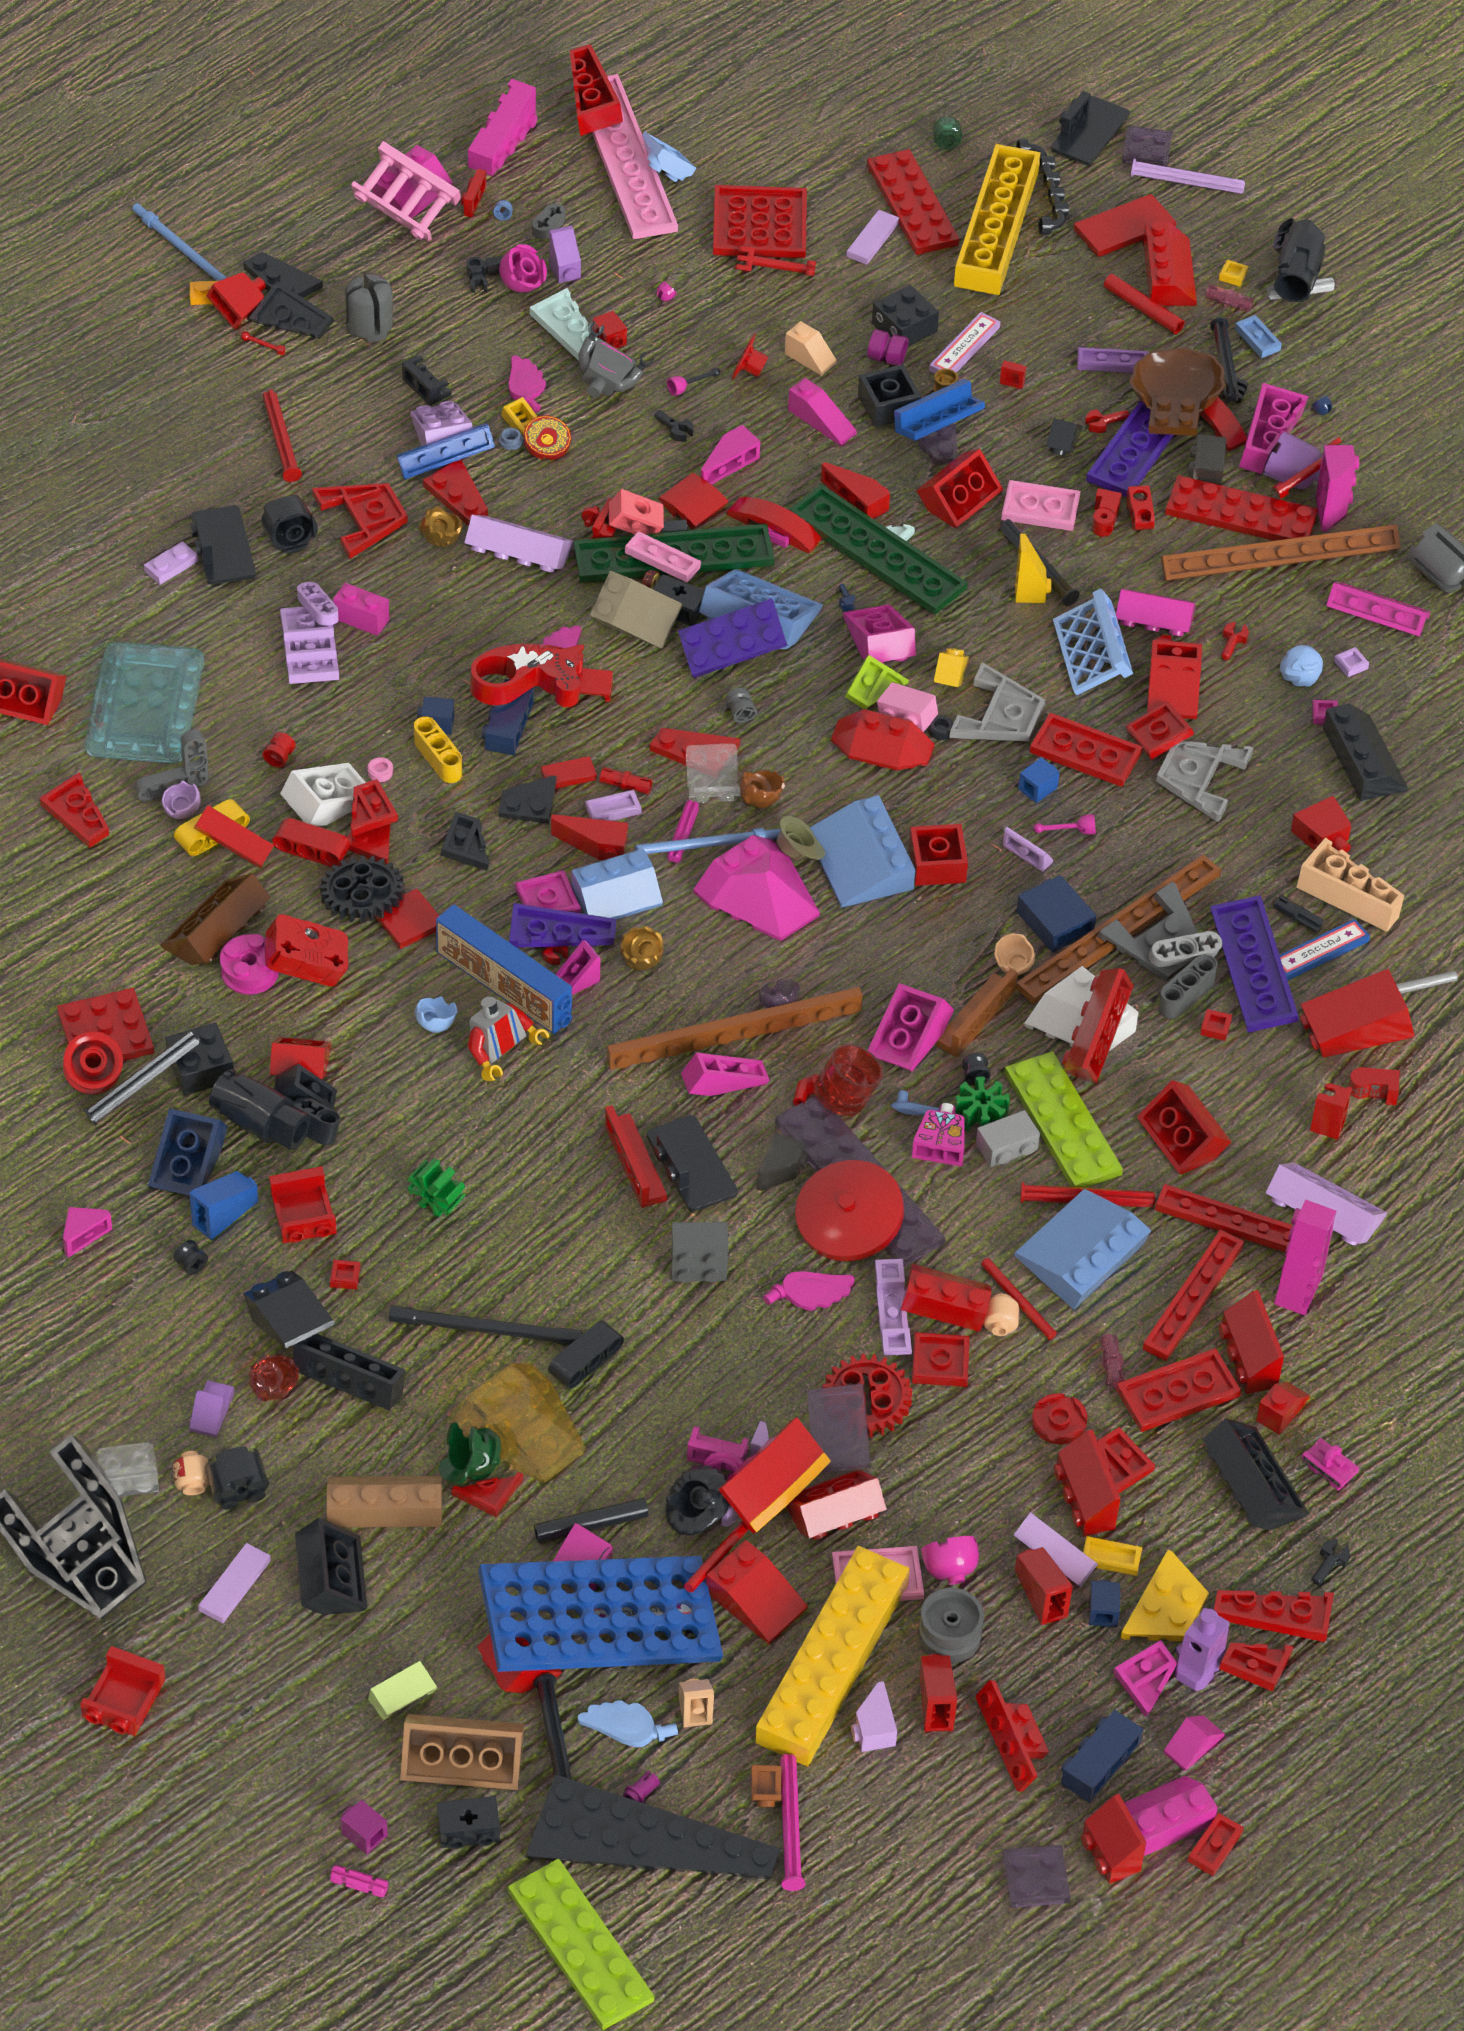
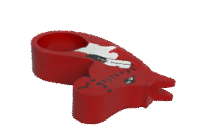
[470,644,584,707]

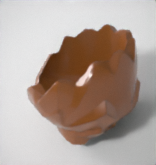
[739,770,785,808]

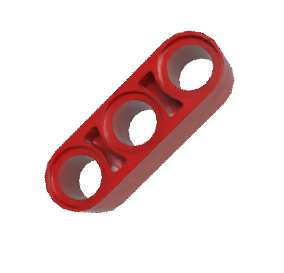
[272,818,351,867]

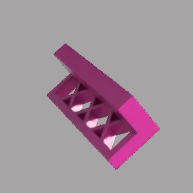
[1326,581,1431,636]

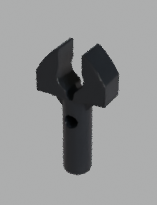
[654,410,693,442]
[1312,1539,1350,1585]

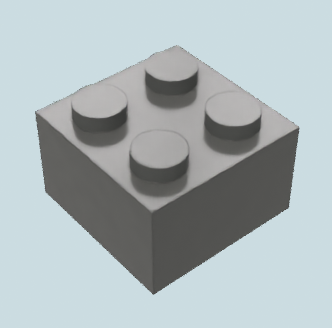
[671,1222,728,1283]

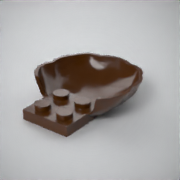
[1130,348,1225,436]

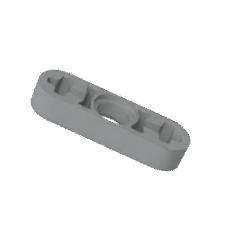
[1149,931,1222,967]

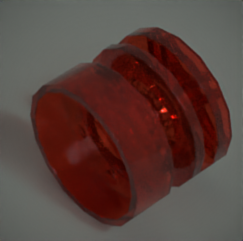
[814,1044,883,1116]

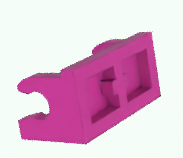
[687,1426,749,1471]

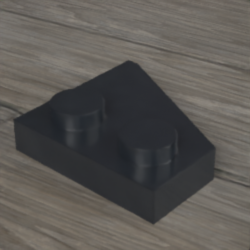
[440,811,490,870]

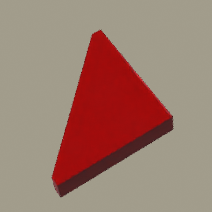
[451,1472,523,1517]

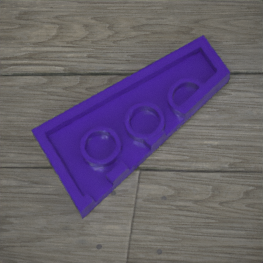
[509,903,617,948]

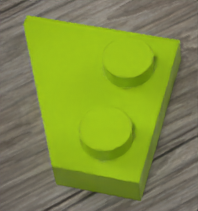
[844,655,909,710]

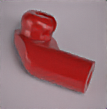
[793,1074,824,1107]

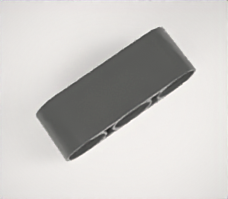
[1158,954,1218,1018]

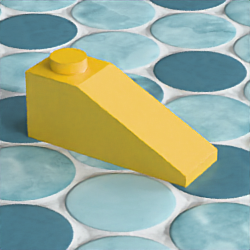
[1015,534,1051,603]

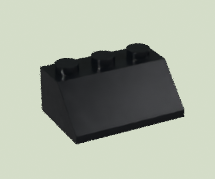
[295,1518,368,1615]

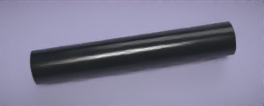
[534,1498,649,1543]

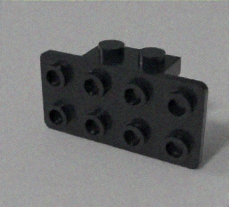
[1051,91,1130,165]
[190,505,256,585]
[647,1115,738,1212]

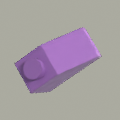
[549,225,581,283]

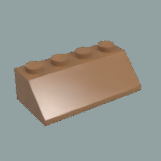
[327,1476,442,1528]
[400,1714,525,1790]

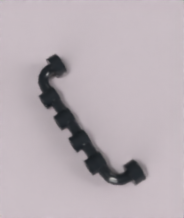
[1016,139,1069,235]

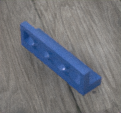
[894,379,985,441]

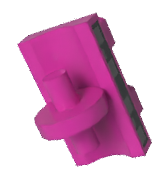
[1301,1438,1359,1490]

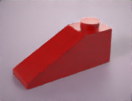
[821,462,890,519]
[551,814,628,860]

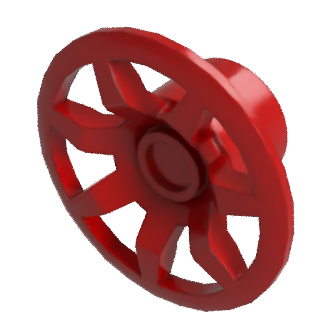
[731,334,769,380]

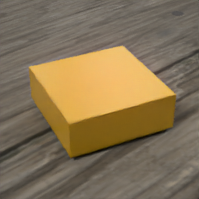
[1219,260,1249,287]

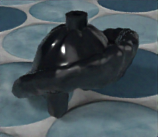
[665,1464,730,1536]

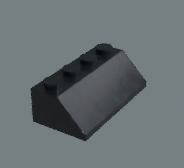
[1323,703,1408,801]
[1202,1418,1309,1531]

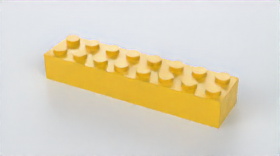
[954,144,1041,295]
[756,1546,910,1767]

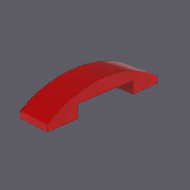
[1199,397,1247,452]
[727,497,822,554]

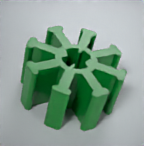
[955,1077,1010,1132]
[407,1158,466,1217]

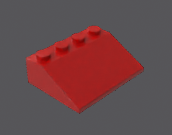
[1062,968,1134,1084]

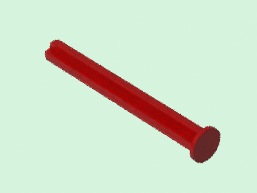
[263,389,302,482]
[1020,1182,1155,1208]

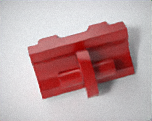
[581,497,616,539]

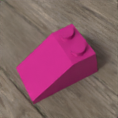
[843,604,916,664]
[866,983,954,1071]

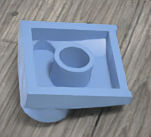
[642,131,696,182]

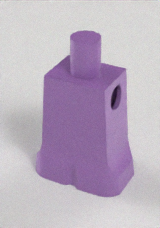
[1175,1608,1230,1690]

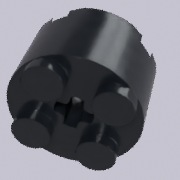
[261,495,318,553]
[205,1447,269,1510]

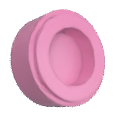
[368,757,393,782]

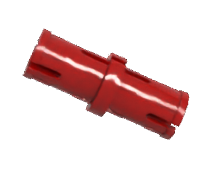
[599,767,653,795]

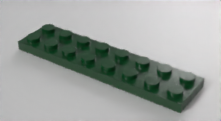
[789,484,968,615]
[573,524,774,583]

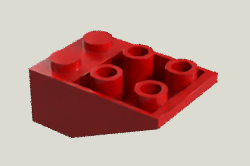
[1147,640,1202,720]

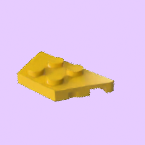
[1121,1550,1209,1642]

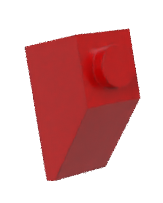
[1256,1382,1310,1435]

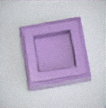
[1334,647,1369,677]

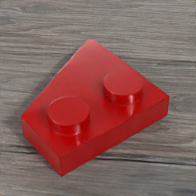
[351,779,398,836]
[347,823,391,865]
[1098,1427,1155,1493]

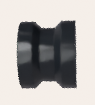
[961,1053,991,1086]
[173,1240,208,1275]

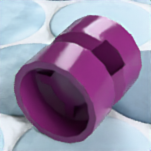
[867,329,908,366]

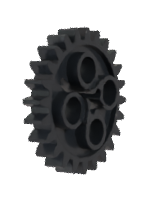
[320,855,405,923]

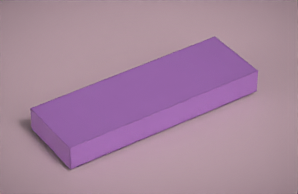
[1077,347,1149,373]

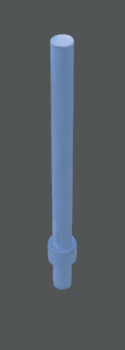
[132,203,227,281]
[635,828,780,854]

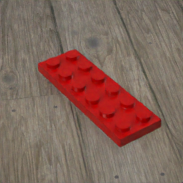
[867,149,960,255]
[1165,475,1318,541]

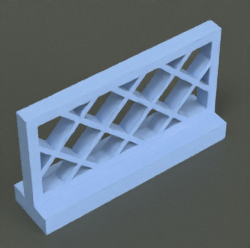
[1053,588,1133,695]

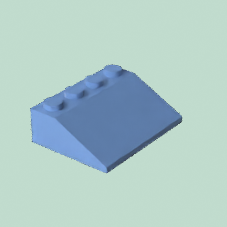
[699,569,823,649]
[810,795,915,908]
[1014,1189,1151,1310]

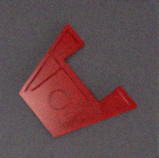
[312,483,408,559]

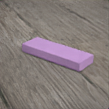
[846,210,899,265]
[1014,1512,1098,1587]
[198,1543,271,1624]

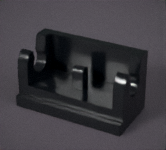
[402,356,452,406]

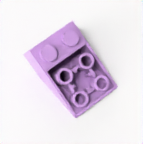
[410,401,472,446]

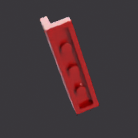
[605,1105,667,1208]

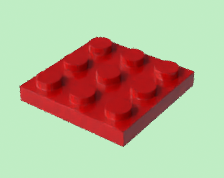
[57,987,154,1068]

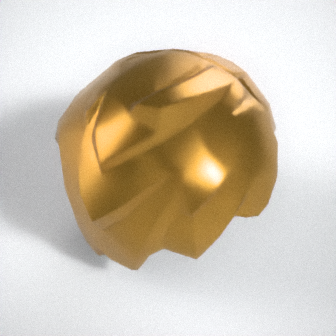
[418,506,463,547]
[620,926,663,971]

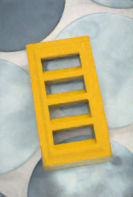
[501,397,538,439]

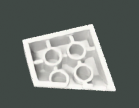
[1024,966,1138,1051]

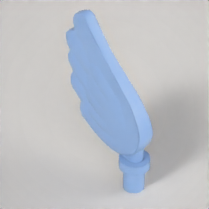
[578,1700,678,1747]

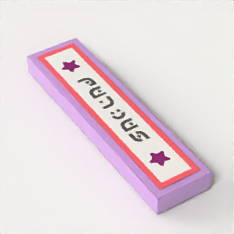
[929,312,1000,374]

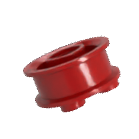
[63,1032,123,1095]

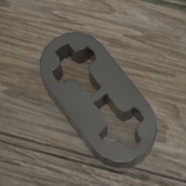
[532,203,566,239]

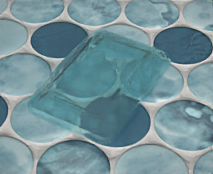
[85,642,204,763]

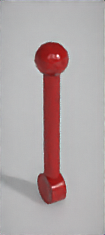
[241,331,285,355]

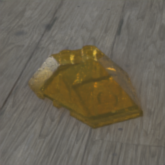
[449,1363,586,1483]

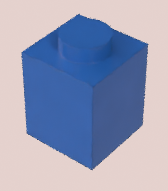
[1018,758,1060,804]

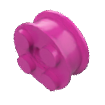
[220,934,279,995]

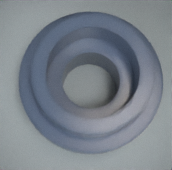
[499,428,523,450]

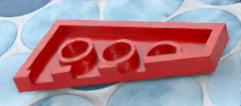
[1214,1590,1334,1642]

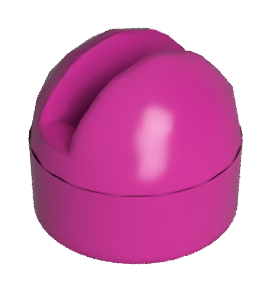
[656,281,677,302]

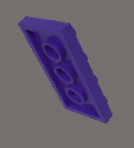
[678,598,788,678]

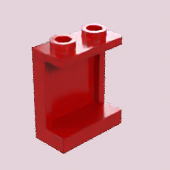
[269,1166,337,1244]
[80,1646,166,1736]

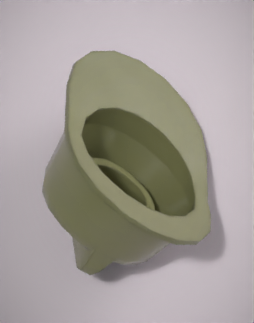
[777,816,825,861]

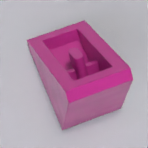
[555,940,600,995]
[63,1207,112,1258]
[1163,1715,1225,1771]

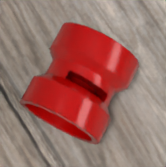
[262,732,296,768]

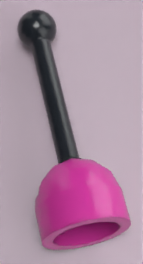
[667,367,720,396]

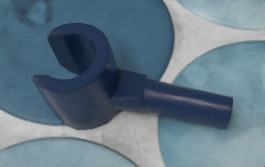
[839,584,855,612]

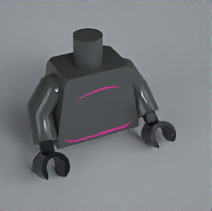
[578,322,654,397]

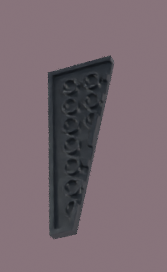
[526,1774,780,1879]

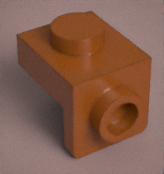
[751,1765,781,1807]

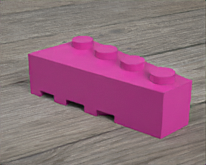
[468,79,538,176]
[1239,383,1309,474]
[1274,1199,1337,1315]

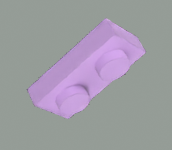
[144,541,198,585]

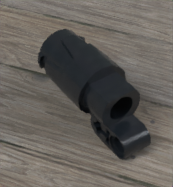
[1273,218,1326,302]
[209,1069,340,1150]

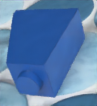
[189,1171,258,1240]

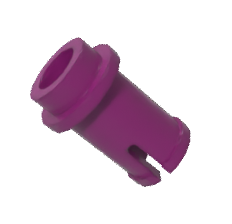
[623,1771,660,1803]

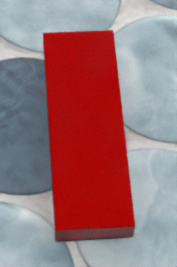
[194,805,274,868]

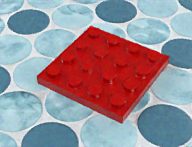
[713,185,807,258]

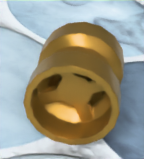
[933,368,958,393]

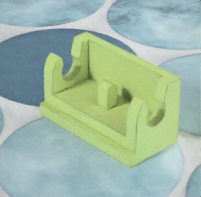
[368,1661,437,1720]

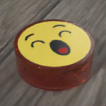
[642,570,660,589]

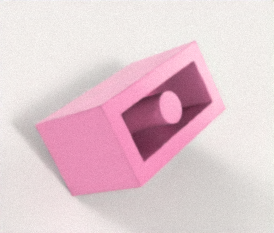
[877,682,938,732]

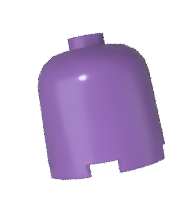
[1264,431,1322,490]

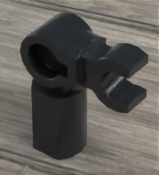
[466,256,503,293]

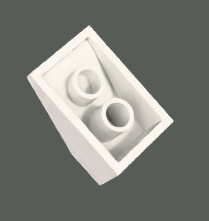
[280,763,366,826]

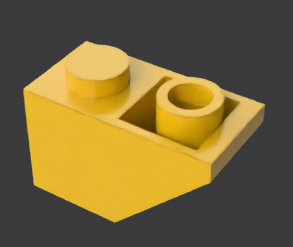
[934,648,969,687]

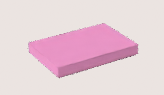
[1001,480,1081,531]
[832,1546,924,1601]

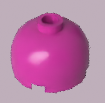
[499,244,547,293]
[921,1536,979,1585]

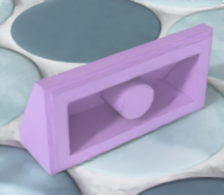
[1003,827,1053,872]

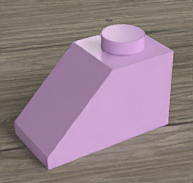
[851,1681,897,1752]

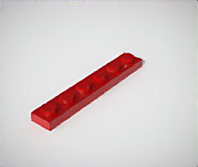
[1155,1184,1293,1252]
[1143,1230,1244,1361]

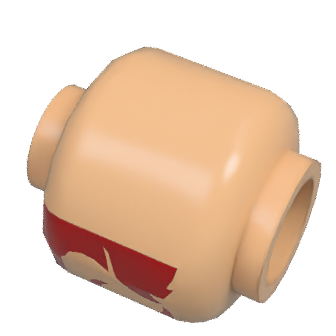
[173,1451,209,1495]

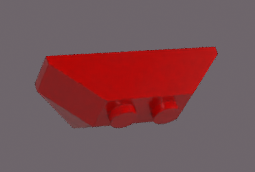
[831,709,935,770]

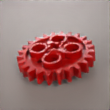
[822,1354,912,1438]

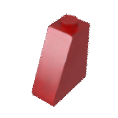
[1015,1547,1072,1625]
[919,1654,957,1732]

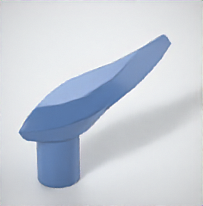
[890,1090,939,1115]

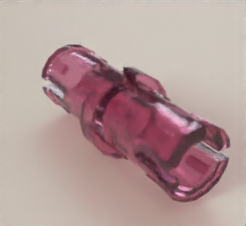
[1205,284,1254,312]
[1100,1334,1125,1388]

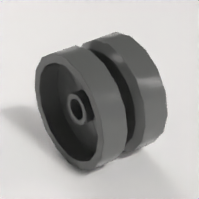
[918,1587,984,1663]

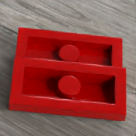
[658,473,729,530]

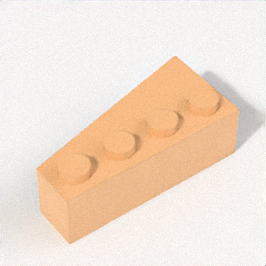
[1296,838,1404,932]

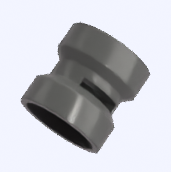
[725,688,757,723]

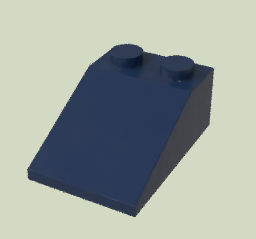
[147,1108,228,1196]

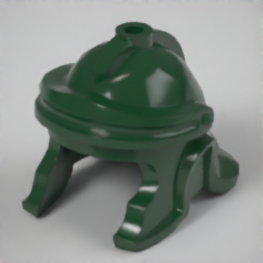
[439,1422,501,1485]

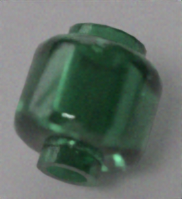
[932,116,963,150]

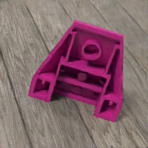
[693,835,820,941]

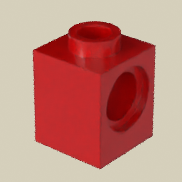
[592,311,627,349]

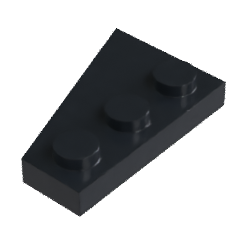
[243,252,323,298]

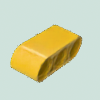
[414,717,462,783]
[174,799,250,856]

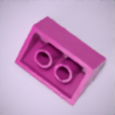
[372,145,453,218]
[1315,445,1359,531]
[1116,589,1196,636]
[1124,1776,1218,1856]

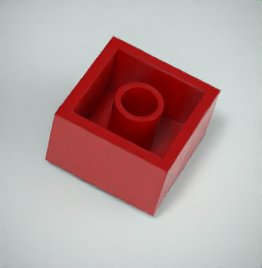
[909,824,968,886]

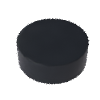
[928,716,954,740]

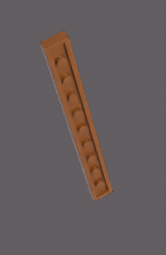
[1160,524,1401,582]
[1016,854,1221,1004]
[607,987,863,1070]

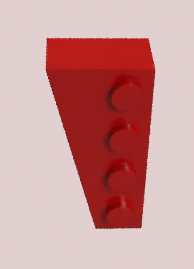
[569,44,623,136]

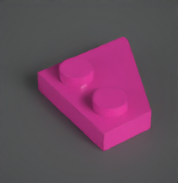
[1113,1640,1177,1717]

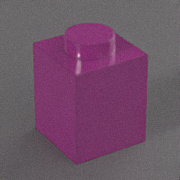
[340,1799,388,1855]

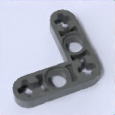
[134,729,209,802]

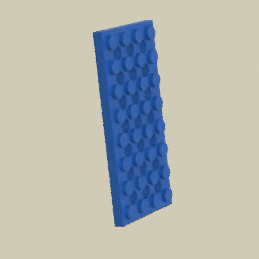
[478,1556,723,1672]

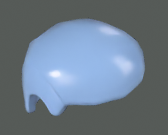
[414,996,458,1033]

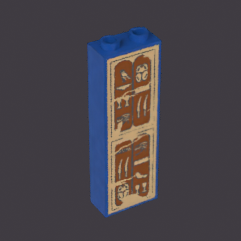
[436,904,572,1034]

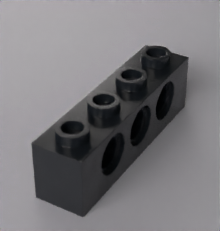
[291,1333,406,1411]

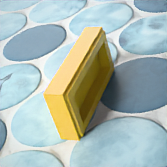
[1083,1536,1142,1576]

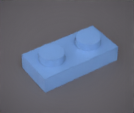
[1235,315,1282,358]

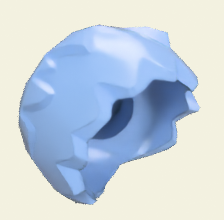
[1280,645,1323,687]

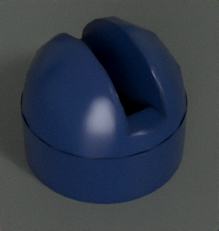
[1311,395,1332,416]

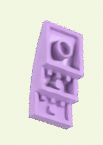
[280,607,339,684]

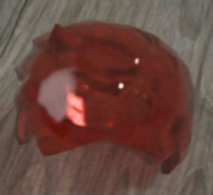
[249,1354,299,1402]

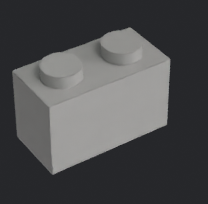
[976,1110,1040,1167]

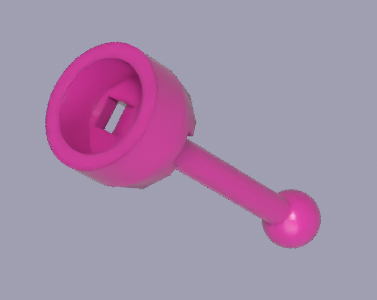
[1033,814,1096,835]

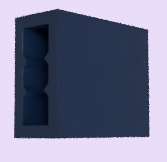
[1016,875,1097,953]

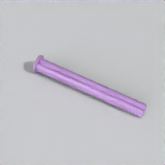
[1131,159,1245,194]

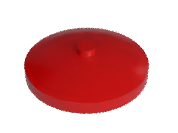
[795,1160,904,1261]

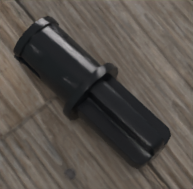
[1273,894,1324,932]

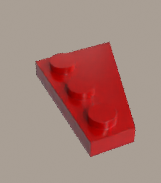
[423,459,488,526]

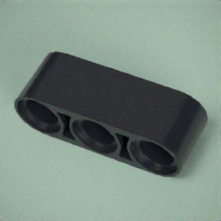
[548,1320,624,1389]

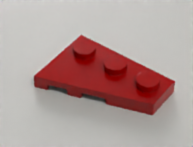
[650,728,740,778]
[40,772,110,848]

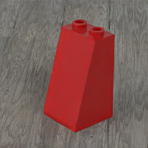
[1299,968,1415,1058]

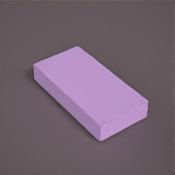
[585,790,642,821]

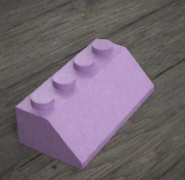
[465,515,573,573]
[1266,1162,1388,1245]

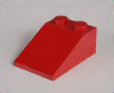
[706,1540,808,1644]

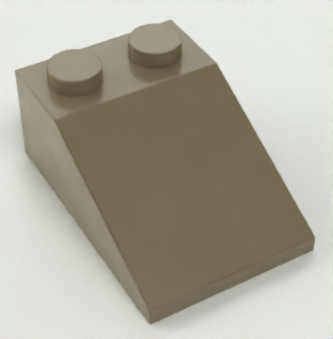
[590,570,683,649]

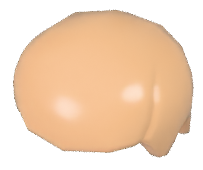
[994,933,1035,976]

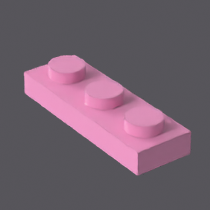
[625,531,701,583]

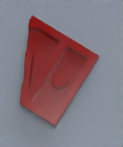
[1219,1642,1294,1692]

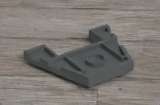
[1097,881,1201,981]

